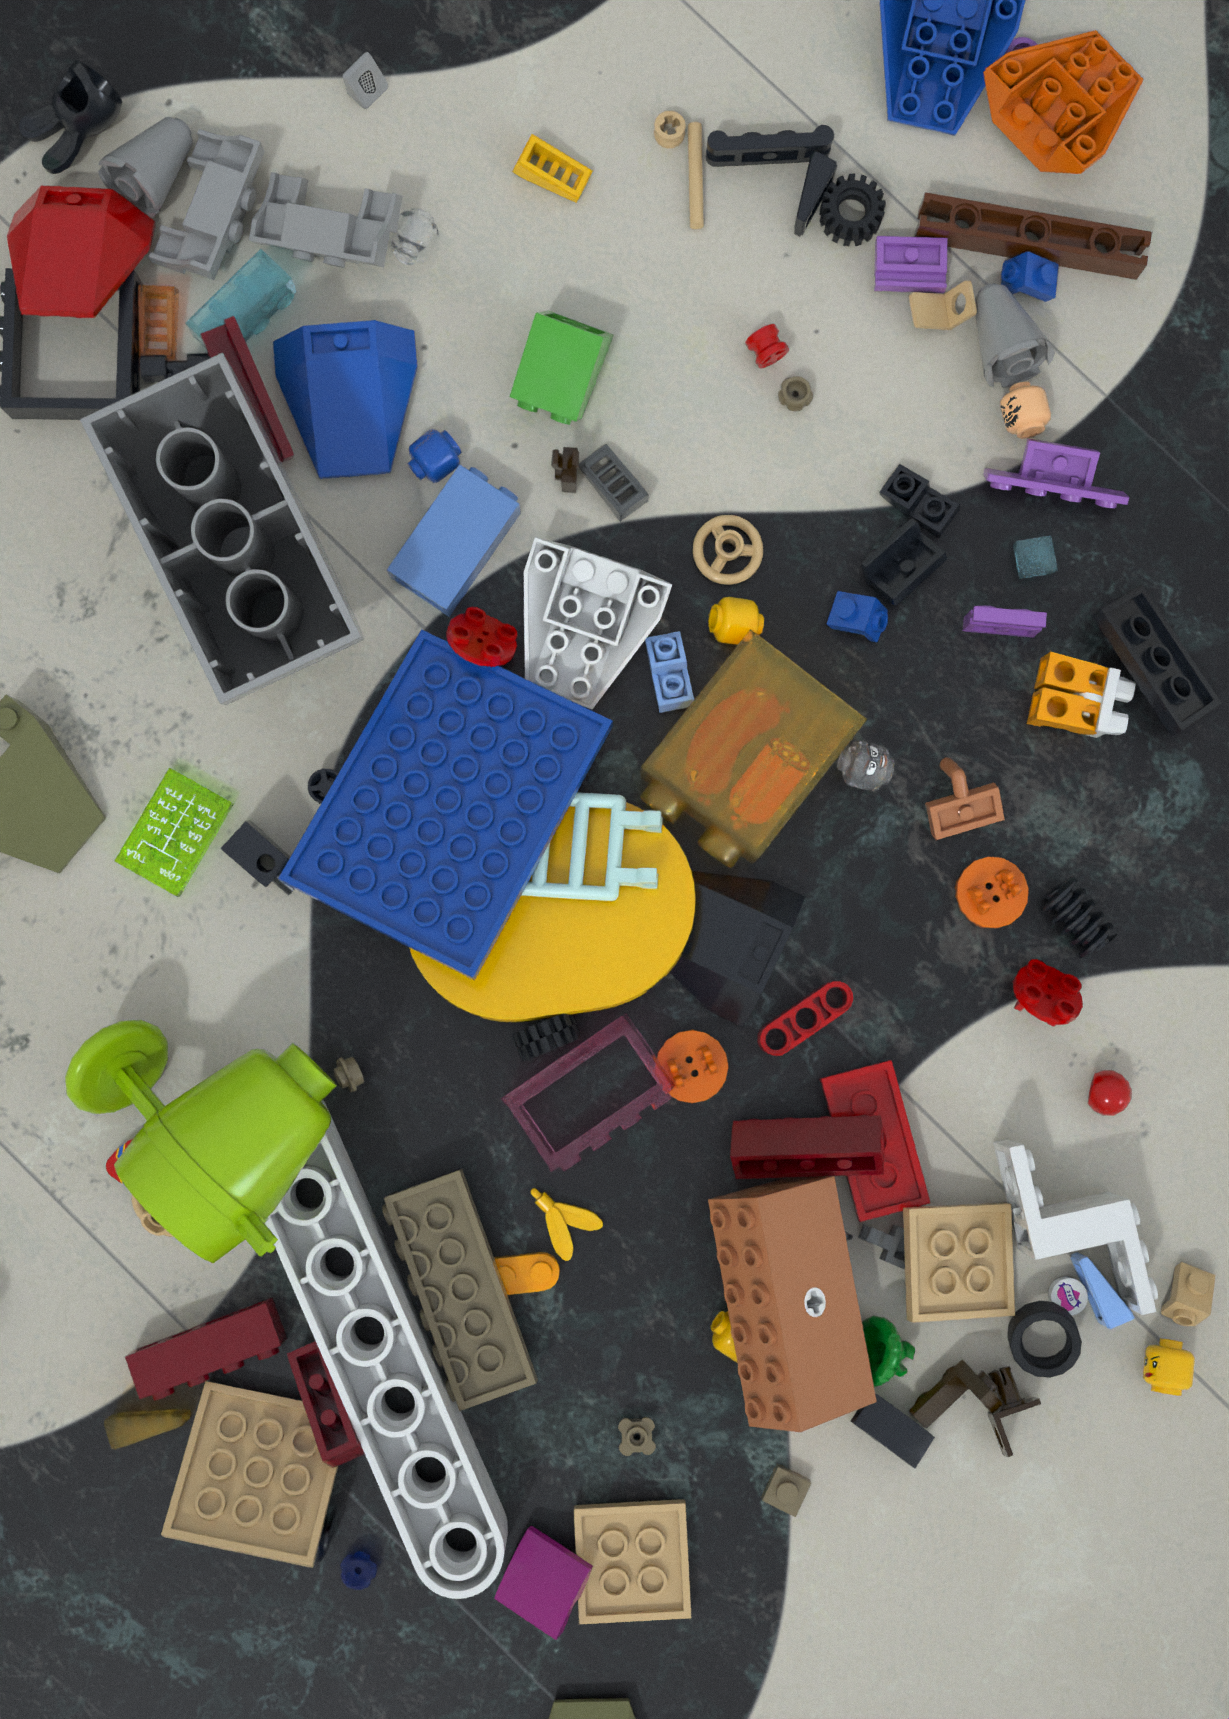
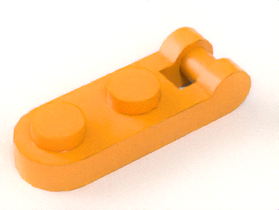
[494,1252,560,1295]

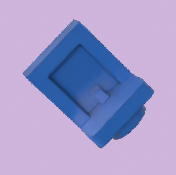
[1001,251,1059,302]
[827,591,888,642]

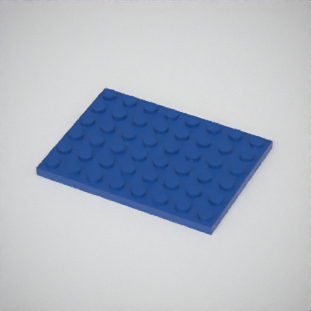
[278,629,613,981]

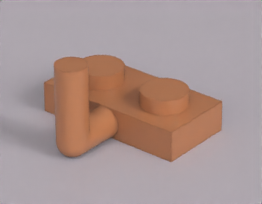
[925,757,1005,840]

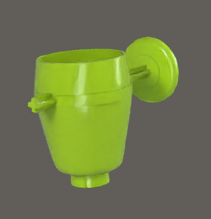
[65,1020,337,1263]

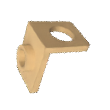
[909,280,977,330]

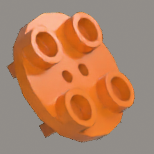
[955,857,1029,929]
[655,1030,728,1103]

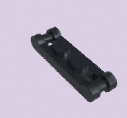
[705,125,834,167]

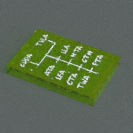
[115,767,234,897]

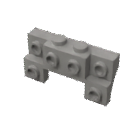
[148,129,264,280]
[249,172,403,268]

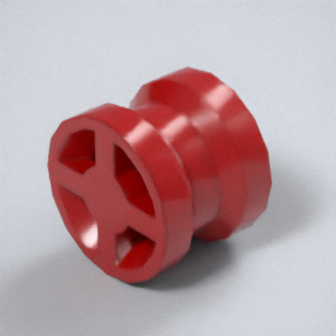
[745,324,789,369]

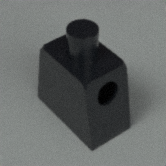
[220,820,295,896]

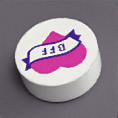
[1048,1276,1088,1315]

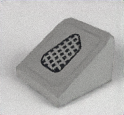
[343,52,388,109]

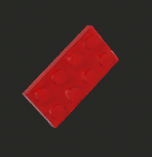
[820,1060,931,1222]

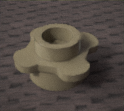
[333,1057,364,1093]
[618,1417,656,1456]

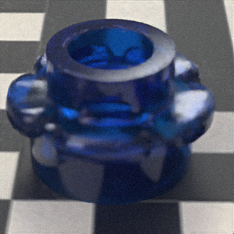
[340,1551,377,1590]

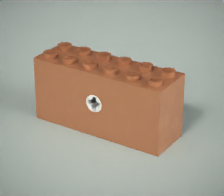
[708,1176,877,1432]

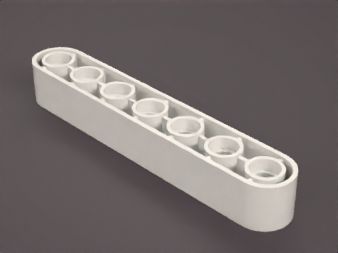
[265,1100,508,1599]

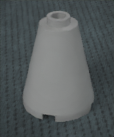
[98,117,193,217]
[975,283,1055,388]

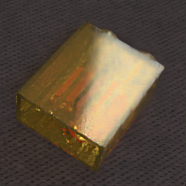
[640,629,867,868]

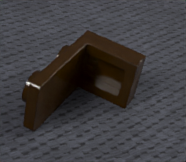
[909,1360,1003,1428]

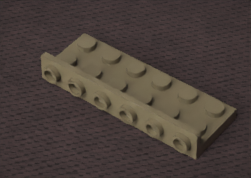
[382,1168,538,1411]

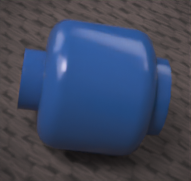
[407,429,462,483]

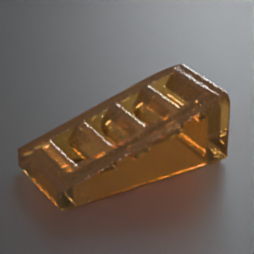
[138,285,179,360]

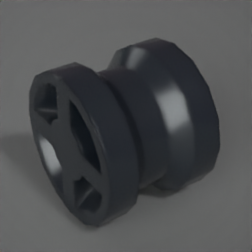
[308,768,338,805]

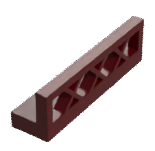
[200,316,294,463]

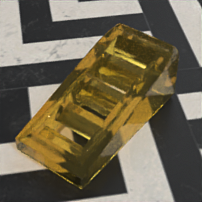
[104,1409,192,1450]

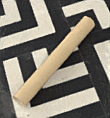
[688,122,704,229]

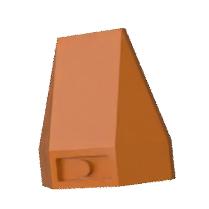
[983,30,1144,174]

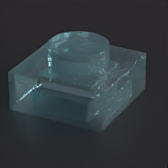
[1013,535,1058,579]

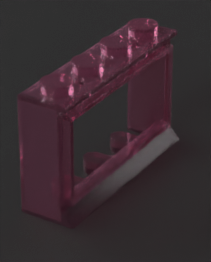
[501,1012,675,1172]

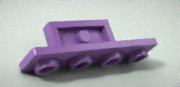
[983,438,1129,508]

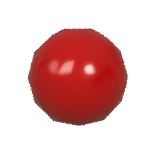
[1087,1070,1132,1116]

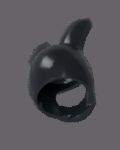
[19,60,122,174]

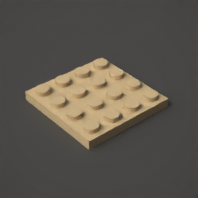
[161,1381,338,1568]

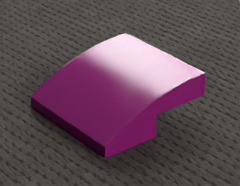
[494,1526,593,1640]

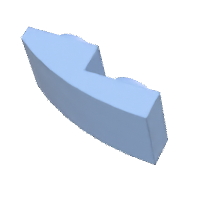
[645,631,694,713]

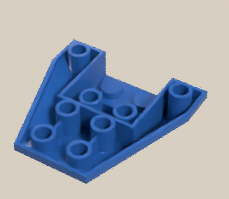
[879,0,1026,136]
[273,320,418,479]

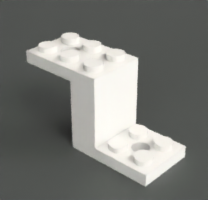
[993,1139,1158,1315]

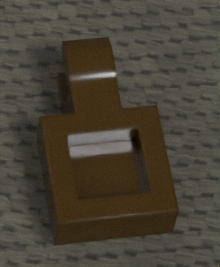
[551,447,580,493]

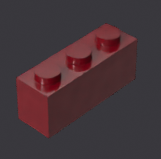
[287,1341,365,1468]

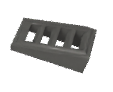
[579,444,649,522]

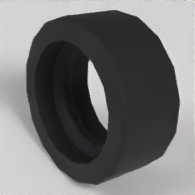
[1007,1300,1082,1378]

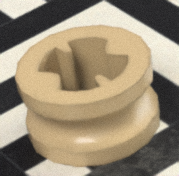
[654,111,686,149]

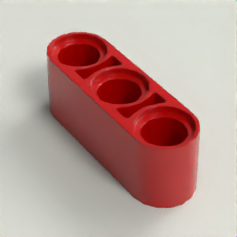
[757,981,853,1056]

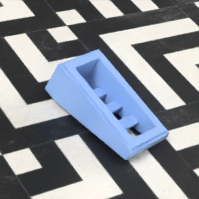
[1070,1252,1135,1329]

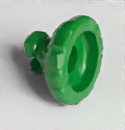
[862,1315,915,1387]

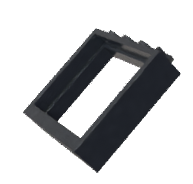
[0,268,143,420]

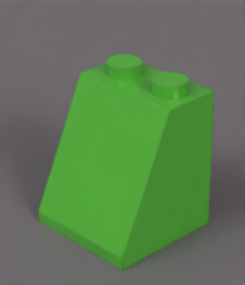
[509,310,614,425]

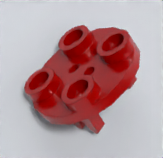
[446,607,518,667]
[1013,959,1083,1027]

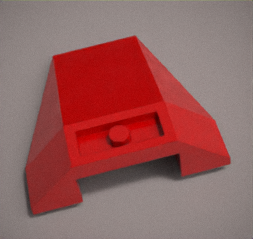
[7,185,156,318]

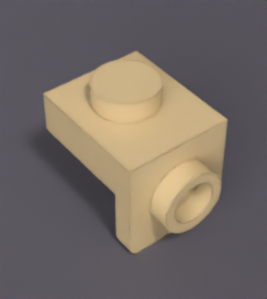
[1161,1262,1216,1327]

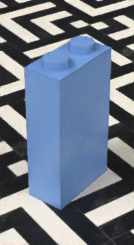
[387,464,521,617]

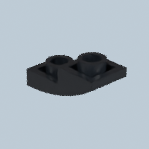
[879,464,960,538]
[850,1393,935,1469]

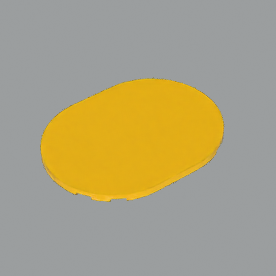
[409,802,696,1022]

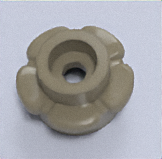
[778,376,813,412]

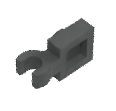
[858,1224,905,1270]

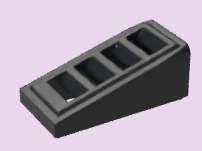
[794,151,837,237]

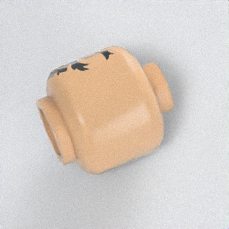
[1000,382,1051,439]

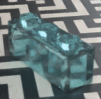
[185,249,297,347]

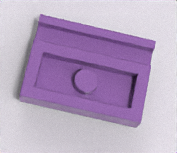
[874,236,948,293]
[963,606,1047,638]

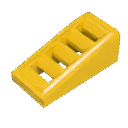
[512,134,593,203]

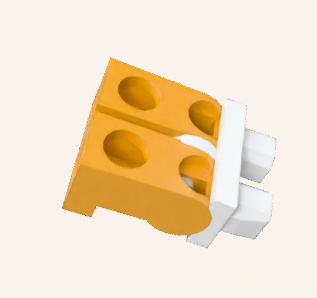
[1027,652,1136,738]

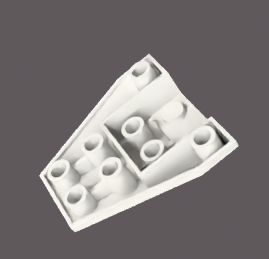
[524,537,673,709]

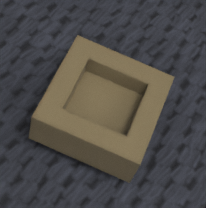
[761,1463,812,1517]

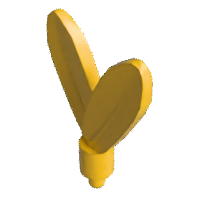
[531,1188,603,1261]

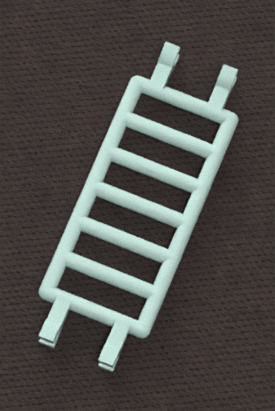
[521,792,663,901]

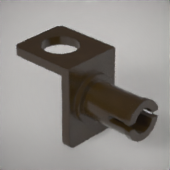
[987,1366,1041,1457]

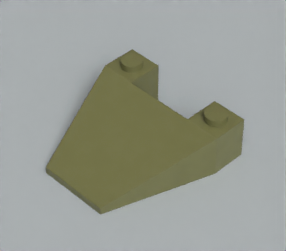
[0,694,106,873]

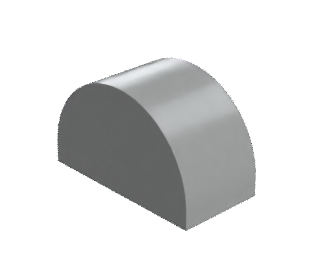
[80,353,364,705]

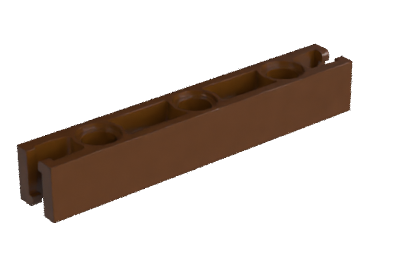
[914,192,1152,280]

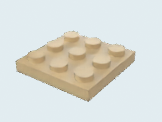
[903,1202,1015,1323]
[574,1499,691,1624]

